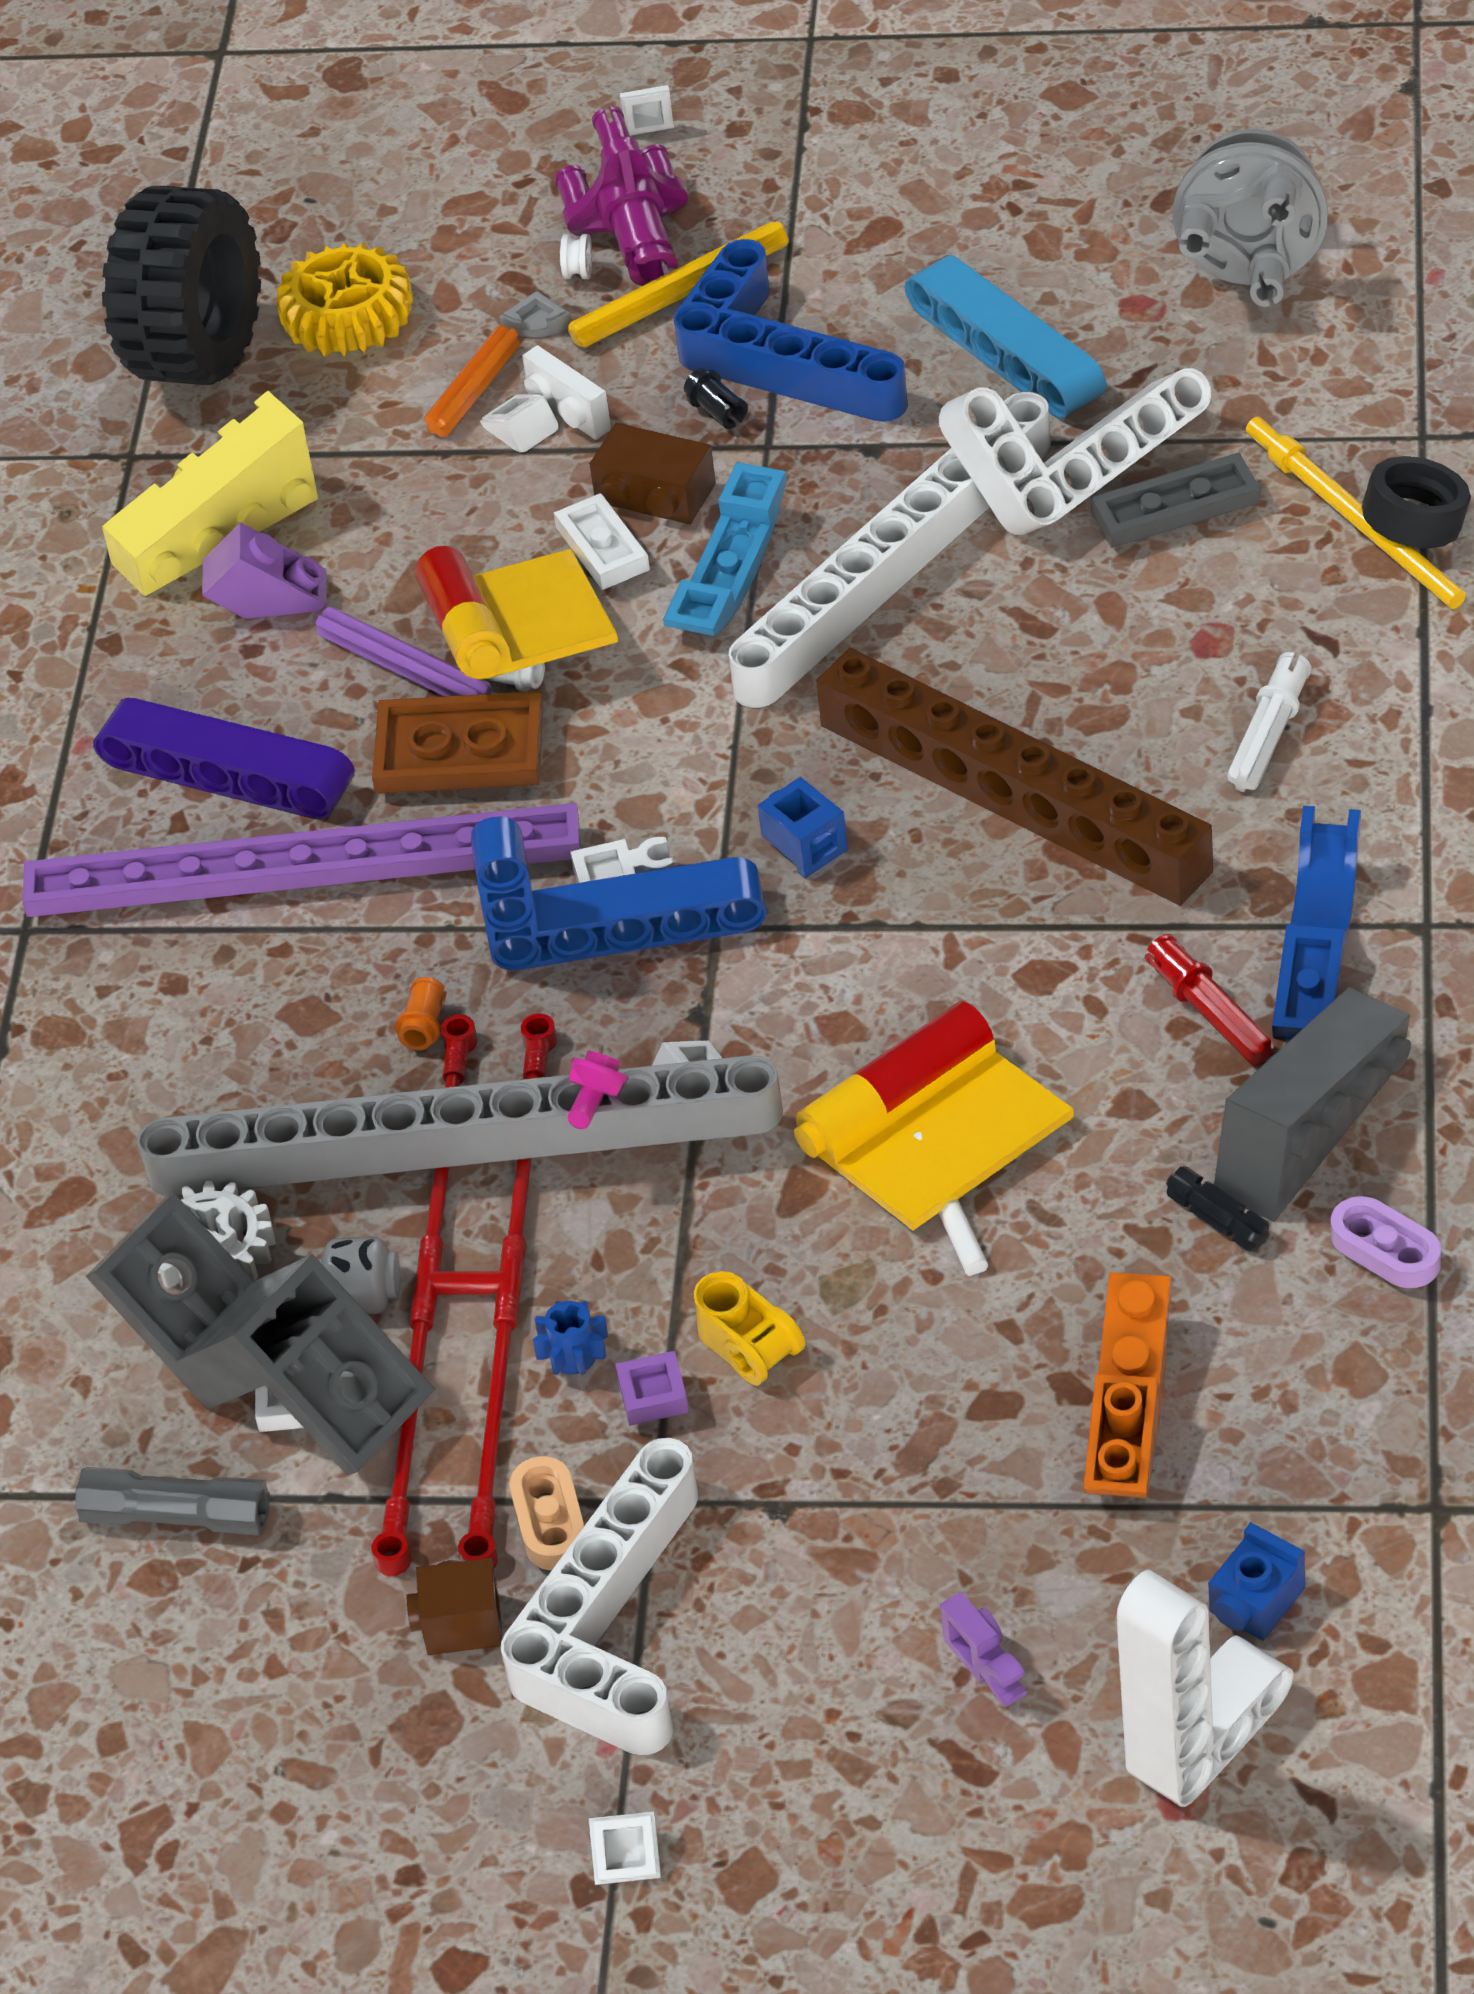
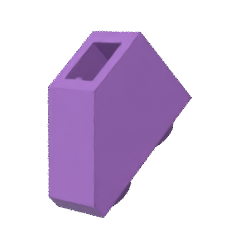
[202,522,326,619]

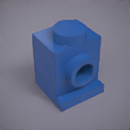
[757,776,848,878]
[1208,1522,1305,1641]

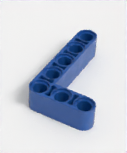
[673,239,908,422]
[470,816,767,970]

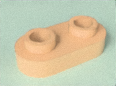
[509,1456,584,1570]

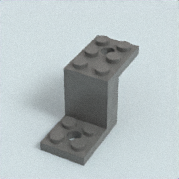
[85,1192,435,1476]

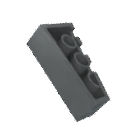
[1214,987,1411,1222]

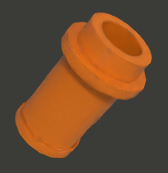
[395,977,447,1051]

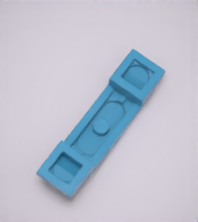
[663,462,787,636]

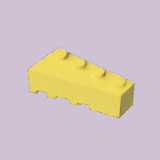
[102,391,318,596]

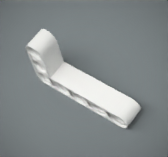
[939,368,1211,535]
[501,1438,698,1755]
[1116,1570,1294,1807]

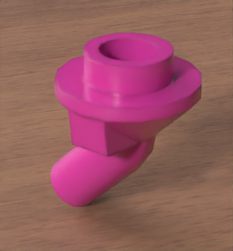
[568,1050,629,1129]

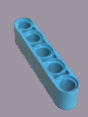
[904,255,1107,419]

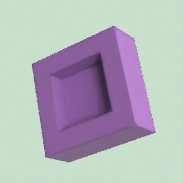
[615,1351,689,1426]

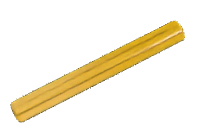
[568,221,789,347]

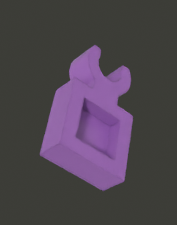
[940,1592,1027,1707]

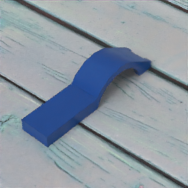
[1272,806,1361,1039]

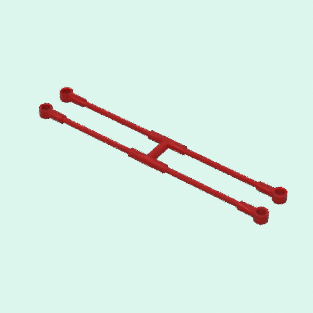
[371,1013,557,1576]

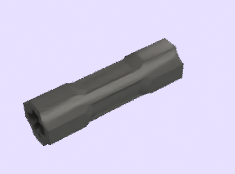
[75,1467,270,1535]

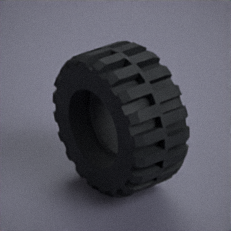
[102,186,261,385]

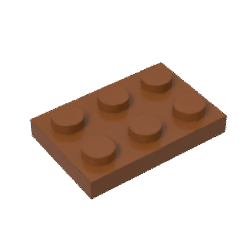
[372,691,543,794]

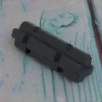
[1166,1166,1270,1252]

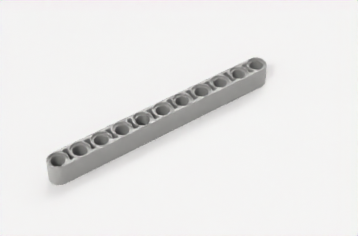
[137,1055,783,1196]

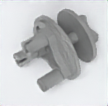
[1173,129,1328,307]

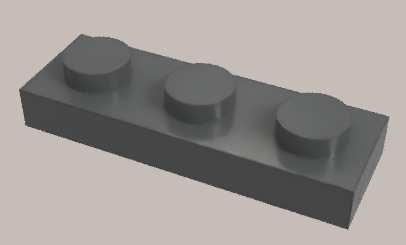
[1091,452,1260,548]

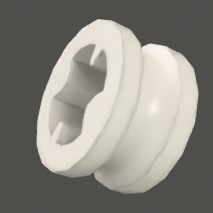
[560,234,592,279]

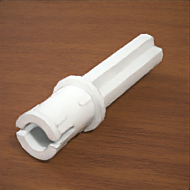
[1227,652,1312,792]

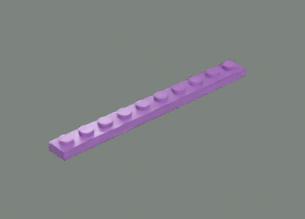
[23,803,581,917]

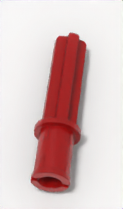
[1144,934,1275,1066]

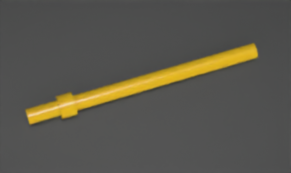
[1246,416,1466,609]

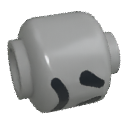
[319,1237,401,1315]

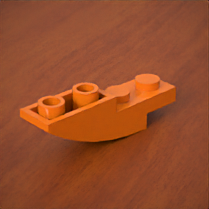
[1083,1272,1172,1498]

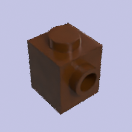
[406,1558,502,1655]

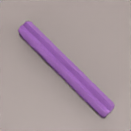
[315,607,492,696]

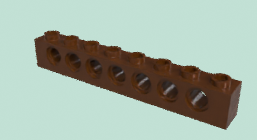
[816,647,1213,906]

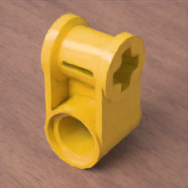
[693,1271,806,1386]

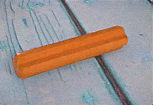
[424,325,520,438]

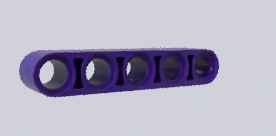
[93,697,355,820]

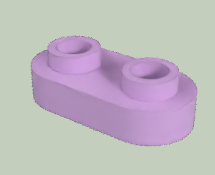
[1330,1196,1441,1288]

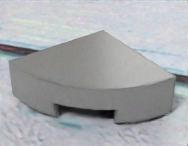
[499,291,572,338]

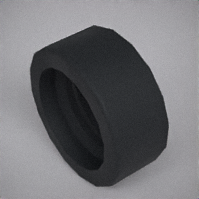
[1362,456,1471,549]

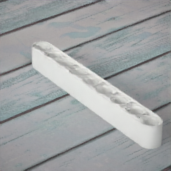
[728,392,1051,708]

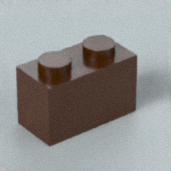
[589,423,716,525]

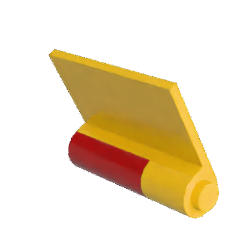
[415,546,618,680]
[794,1001,1075,1231]

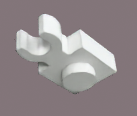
[570,837,674,883]

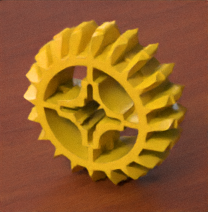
[276,241,413,358]

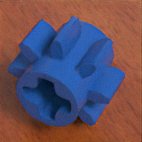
[532,1301,608,1375]

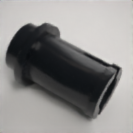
[684,368,748,429]

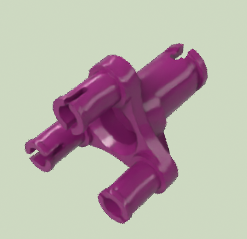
[554,106,688,286]

